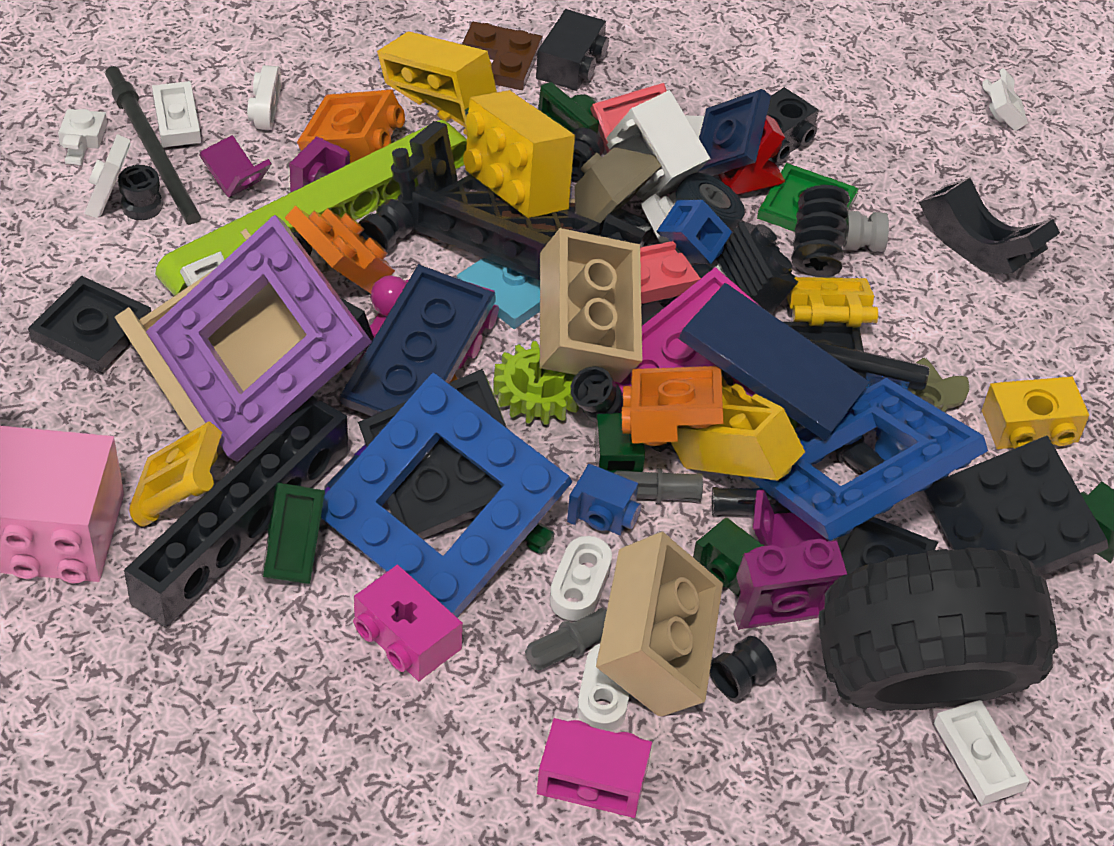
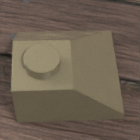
[574,147,662,226]

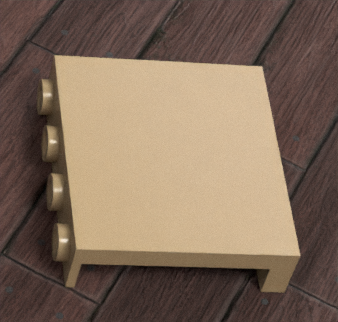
[115,229,345,456]

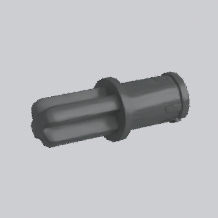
[614,468,703,504]
[525,607,607,670]

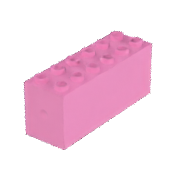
[0,426,124,583]

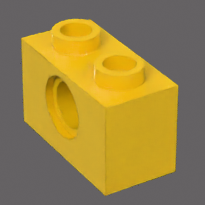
[981,376,1090,449]

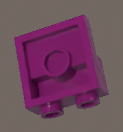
[733,539,847,630]

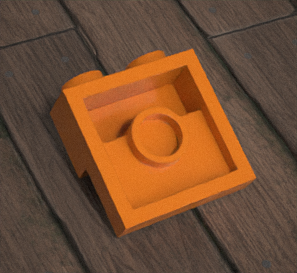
[297,89,405,163]
[285,205,395,294]
[622,366,723,446]

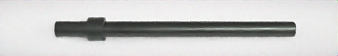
[105,66,201,225]

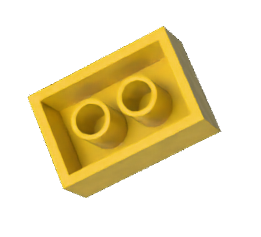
[463,90,575,218]

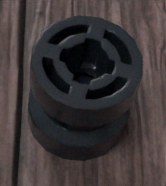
[571,127,605,181]
[118,165,163,220]
[359,199,414,252]
[570,366,623,423]
[710,635,777,702]

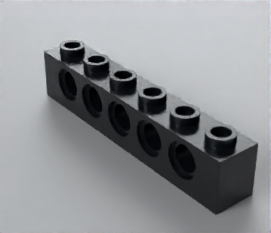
[124,396,348,628]

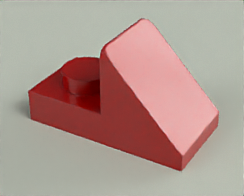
[718,115,785,194]

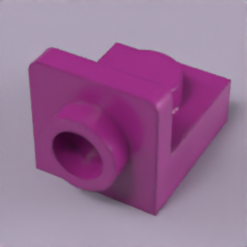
[289,136,350,192]

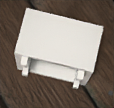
[606,90,710,202]

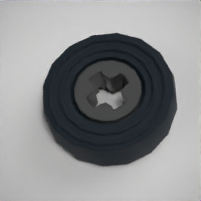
[676,172,745,231]

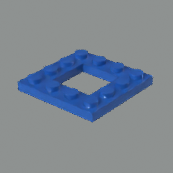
[321,372,572,618]
[747,378,988,541]

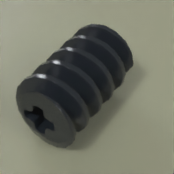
[791,185,850,278]

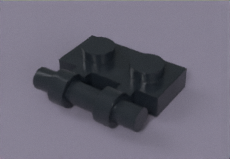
[391,121,458,215]

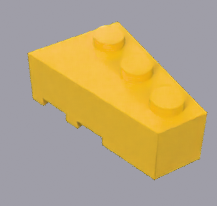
[377,31,497,135]
[671,376,805,481]

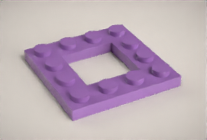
[146,215,372,462]

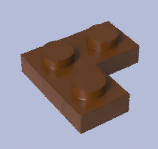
[462,21,543,91]

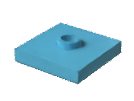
[457,258,540,329]

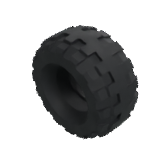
[819,548,1059,711]

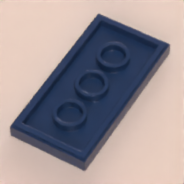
[340,264,496,416]
[678,283,869,441]

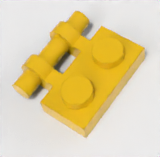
[786,277,878,327]

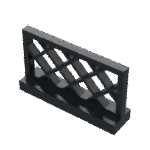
[412,174,601,280]

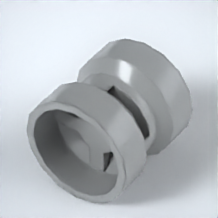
[843,211,889,252]

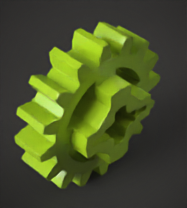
[493,341,579,425]

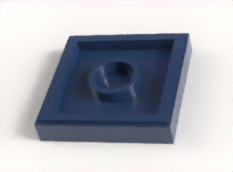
[698,89,771,176]

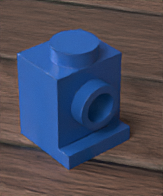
[656,200,732,264]
[567,464,642,536]

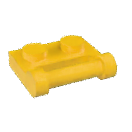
[129,421,222,527]

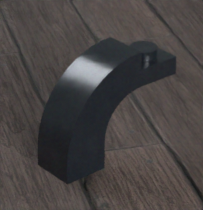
[919,177,1060,274]

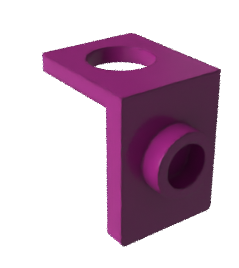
[199,135,272,198]
[753,490,828,548]

